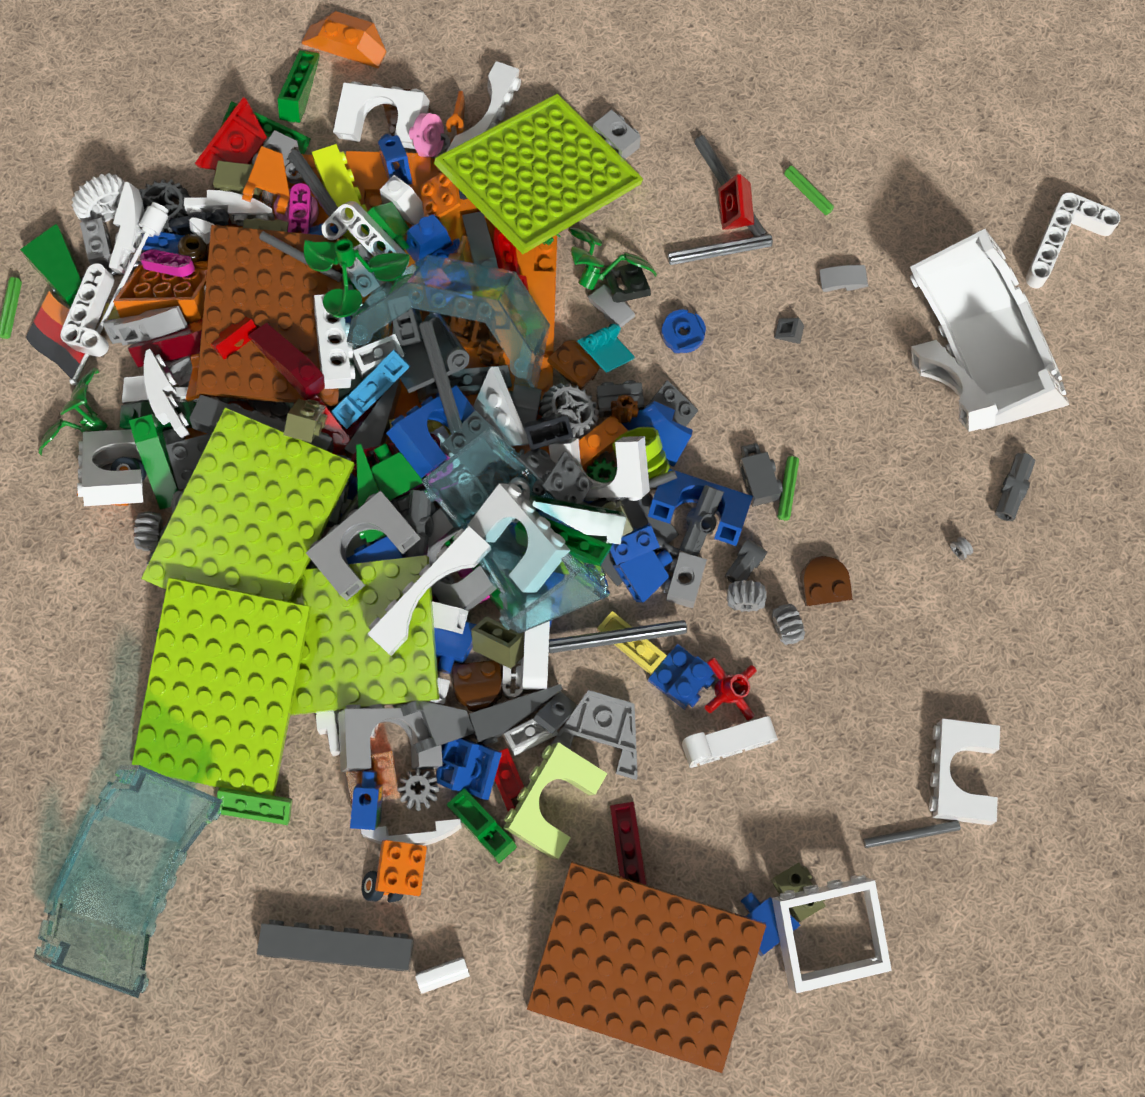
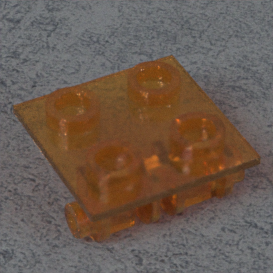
[346,751,400,806]

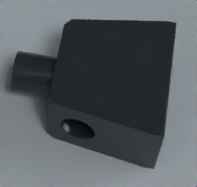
[524,414,574,450]

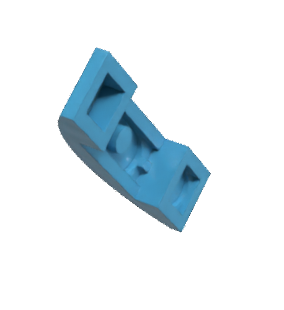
[331,349,410,429]

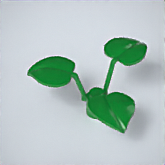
[568,227,657,290]
[304,239,410,318]
[38,367,108,456]

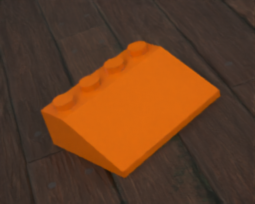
[113,261,208,322]

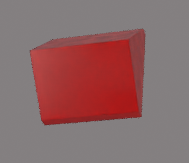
[718,174,754,230]
[210,316,257,360]

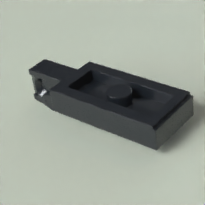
[169,209,229,236]

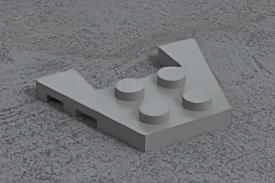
[551,690,638,780]

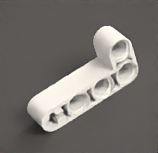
[322,201,409,268]
[60,263,114,357]
[523,594,551,690]
[682,716,778,768]

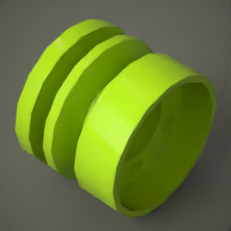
[612,427,670,479]

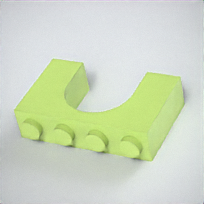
[504,743,607,859]

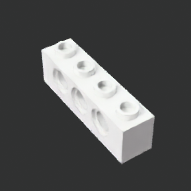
[314,295,355,389]

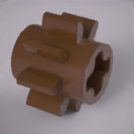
[477,337,504,367]
[611,395,638,423]

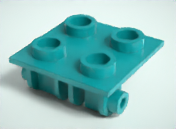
[577,323,635,373]

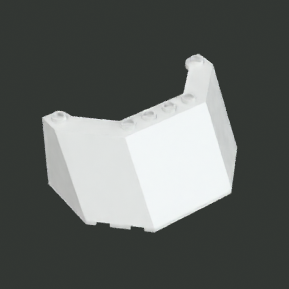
[910,229,1069,430]

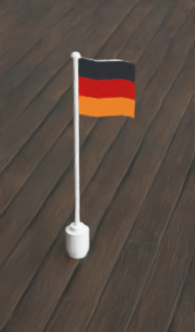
[26,202,168,385]

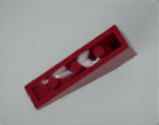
[128,318,203,368]
[248,323,325,400]
[610,801,648,885]

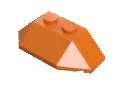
[302,11,386,69]

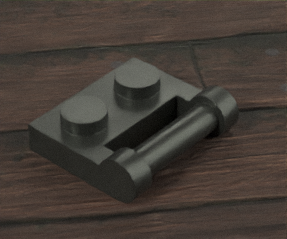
[602,263,651,303]

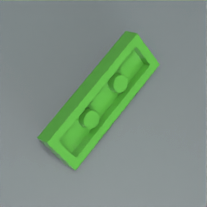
[216,787,293,825]

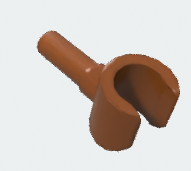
[448,235,468,266]

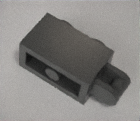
[739,443,783,507]

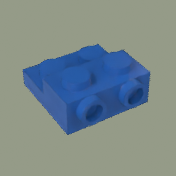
[648,644,716,710]

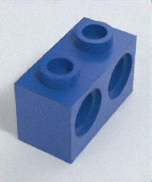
[610,523,660,565]

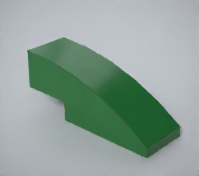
[446,788,517,864]

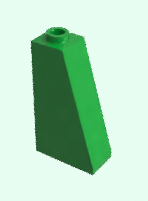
[20,224,83,308]

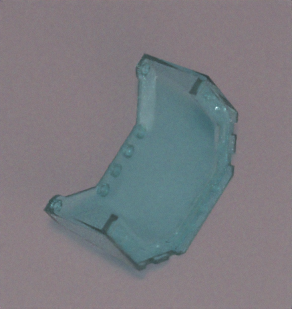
[347,254,550,388]
[422,428,610,634]
[33,765,223,998]

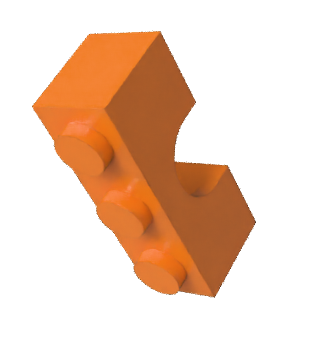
[579,416,628,472]

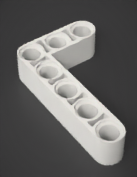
[1026,193,1120,288]

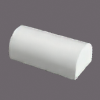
[504,718,558,756]
[415,957,470,994]

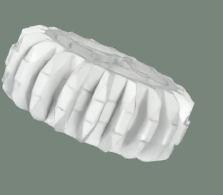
[72,173,125,223]

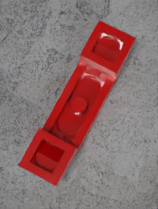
[494,227,530,298]

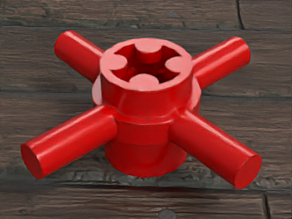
[705,657,757,721]

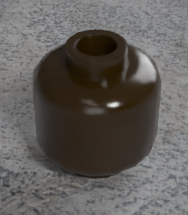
[178,234,207,263]

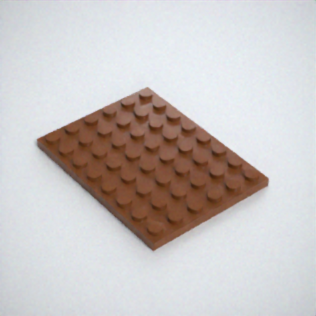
[196,225,348,406]
[527,861,766,1073]

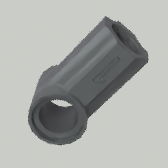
[725,539,768,583]

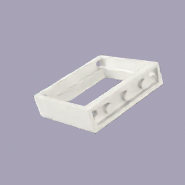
[772,875,892,993]

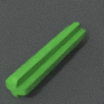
[784,165,834,215]
[0,277,22,339]
[777,456,799,521]

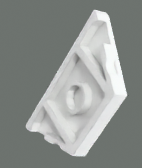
[473,367,529,447]

